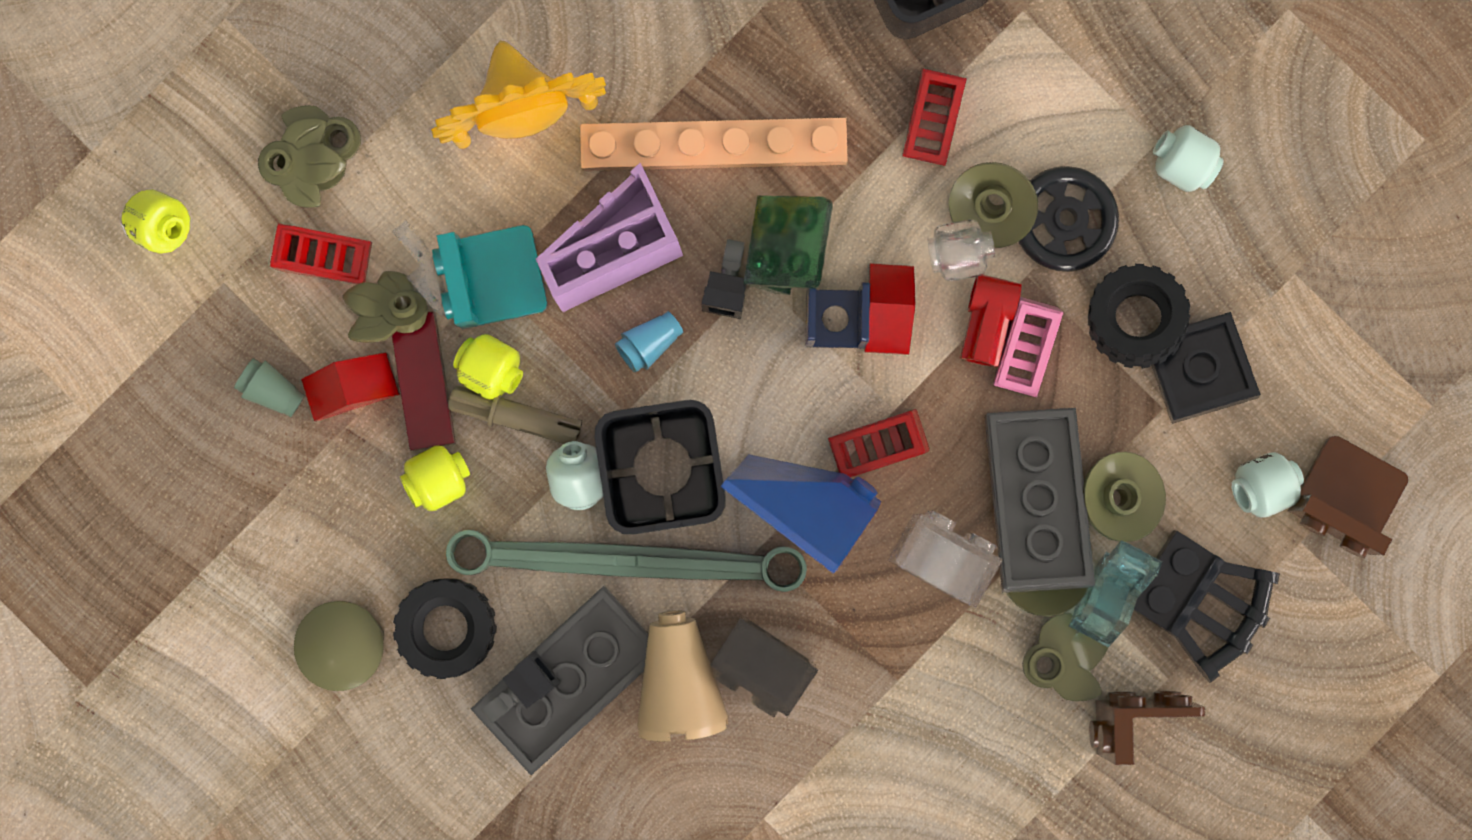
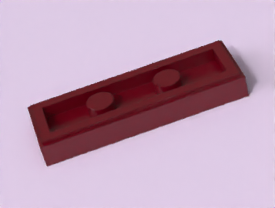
[392,311,456,451]

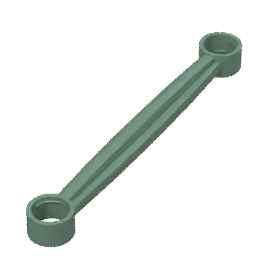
[446,530,807,592]

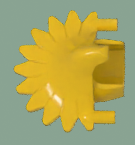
[431,40,606,149]

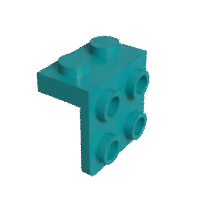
[432,225,548,330]

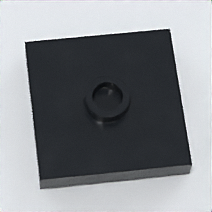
[1151,312,1261,424]

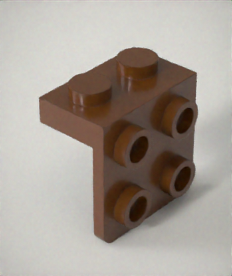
[1288,436,1408,559]
[1089,691,1205,765]

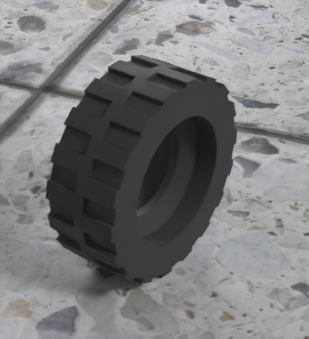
[1088,263,1190,368]
[393,578,497,679]

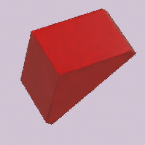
[864,264,916,355]
[301,352,400,422]

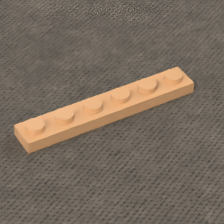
[580,118,848,171]

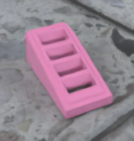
[993,297,1063,397]

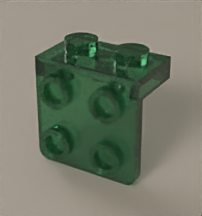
[743,195,833,295]

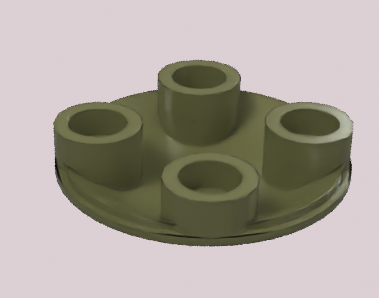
[294,601,385,691]

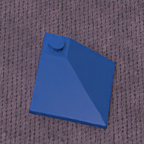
[721,454,881,574]

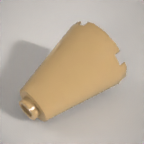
[637,610,728,742]

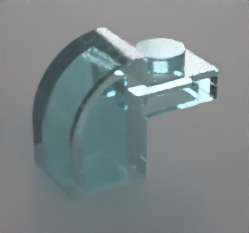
[1069,540,1162,647]

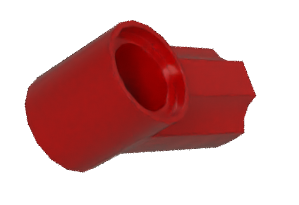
[960,273,1022,368]

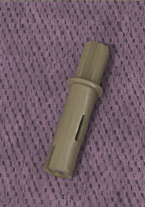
[448,386,582,444]

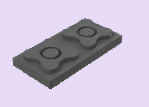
[985,408,1095,593]
[471,585,649,776]

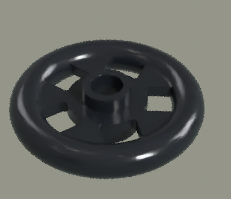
[1019,166,1119,272]

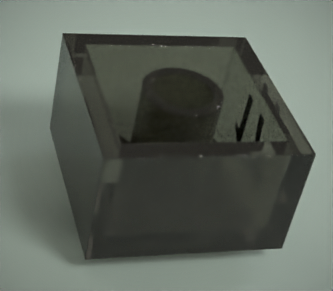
[710,614,818,717]

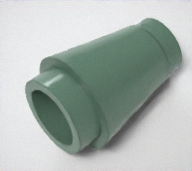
[234,358,305,417]

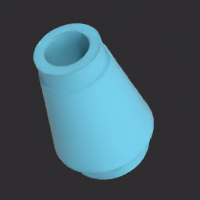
[615,311,683,373]

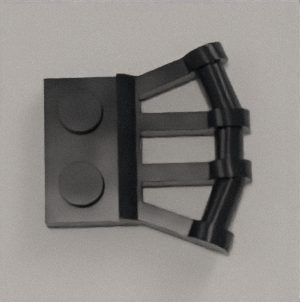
[1126,530,1280,683]

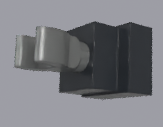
[702,239,748,319]
[481,651,561,724]

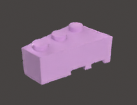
[536,162,683,312]

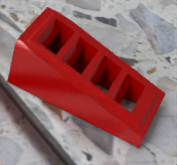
[902,68,967,166]
[270,224,372,285]
[828,409,930,478]

